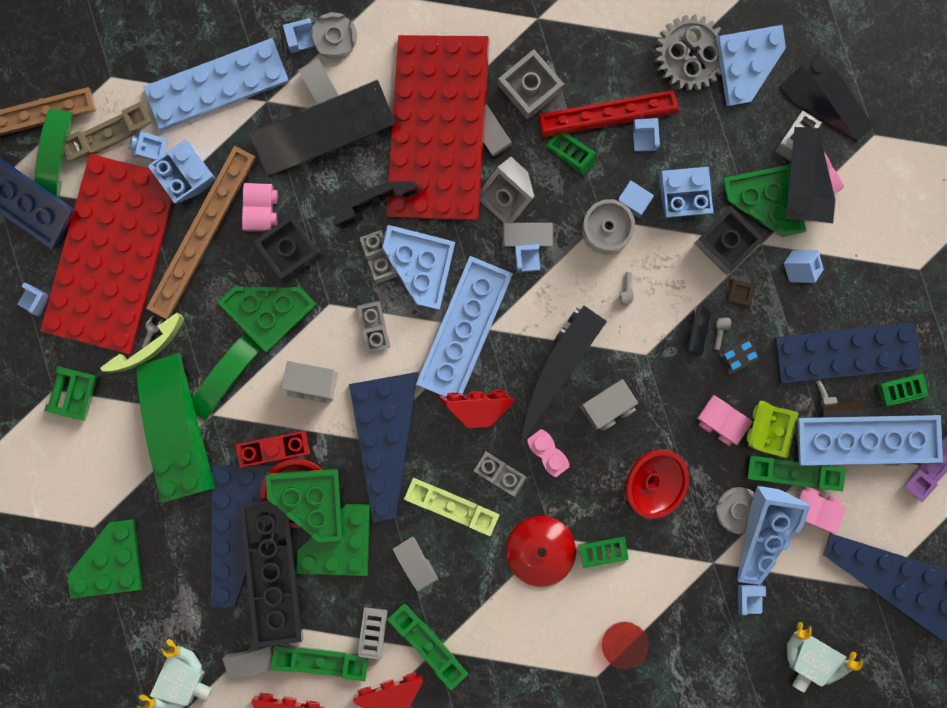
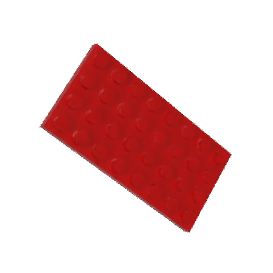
[386,35,490,221]
[40,153,173,355]

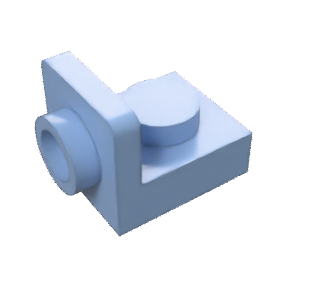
[129,131,167,161]

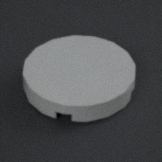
[311,12,357,59]
[716,487,755,534]

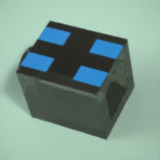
[719,339,759,374]

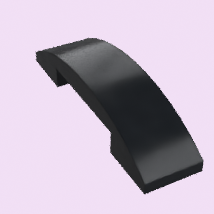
[333,181,424,229]

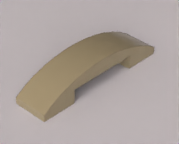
[64,101,152,161]

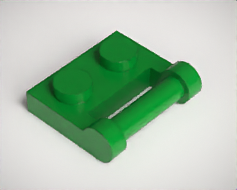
[44,366,98,421]

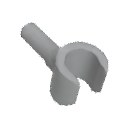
[619,272,634,305]
[142,316,163,348]
[714,318,731,350]
[815,379,837,408]

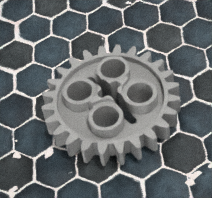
[654,14,722,91]

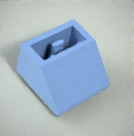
[148,139,216,204]
[659,167,713,218]

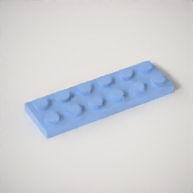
[143,38,289,130]
[416,256,513,396]
[797,415,943,465]

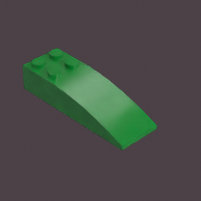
[136,353,216,503]

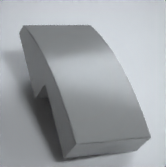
[298,59,338,104]
[484,104,513,157]
[503,223,553,246]
[359,230,398,284]
[357,300,390,353]
[474,452,528,498]
[393,537,439,592]
[222,646,273,680]

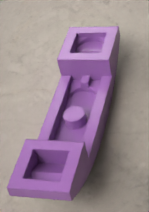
[904,435,947,502]

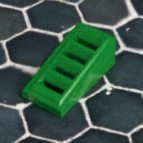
[546,133,598,176]
[877,374,929,407]
[578,536,629,569]

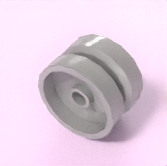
[582,199,635,255]

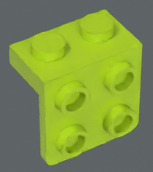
[747,401,799,458]

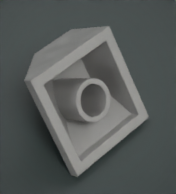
[480,157,534,223]

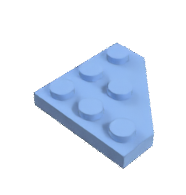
[716,25,786,106]
[382,225,455,310]

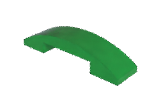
[34,108,73,198]
[192,333,262,421]
[747,456,846,492]
[387,603,468,690]
[271,645,368,681]

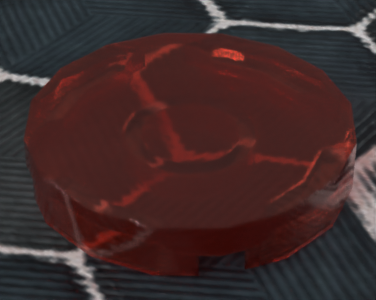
[601,621,649,669]

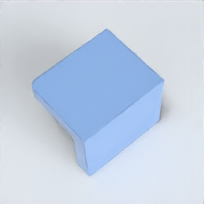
[283,18,314,53]
[632,118,660,152]
[619,181,654,218]
[515,244,540,273]
[784,250,824,283]
[17,283,50,316]
[738,585,766,615]

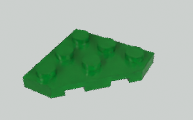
[722,164,807,237]
[217,286,317,353]
[266,469,342,543]
[297,504,370,576]
[68,519,142,599]

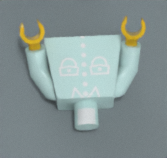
[787,622,863,693]
[136,639,212,708]

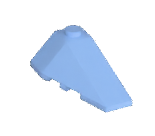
[737,486,810,585]

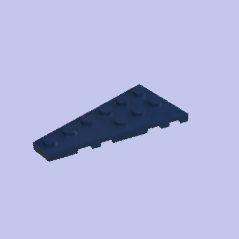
[349,372,418,522]
[211,465,275,607]
[823,533,947,644]

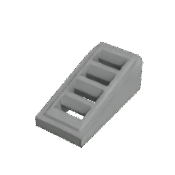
[776,111,822,161]
[358,607,388,659]

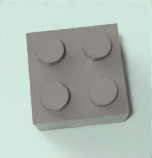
[498,49,564,120]
[281,361,338,403]
[579,379,638,431]

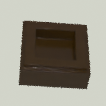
[727,279,756,308]

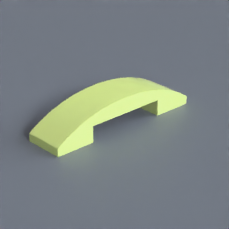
[100,313,184,373]
[404,478,499,536]

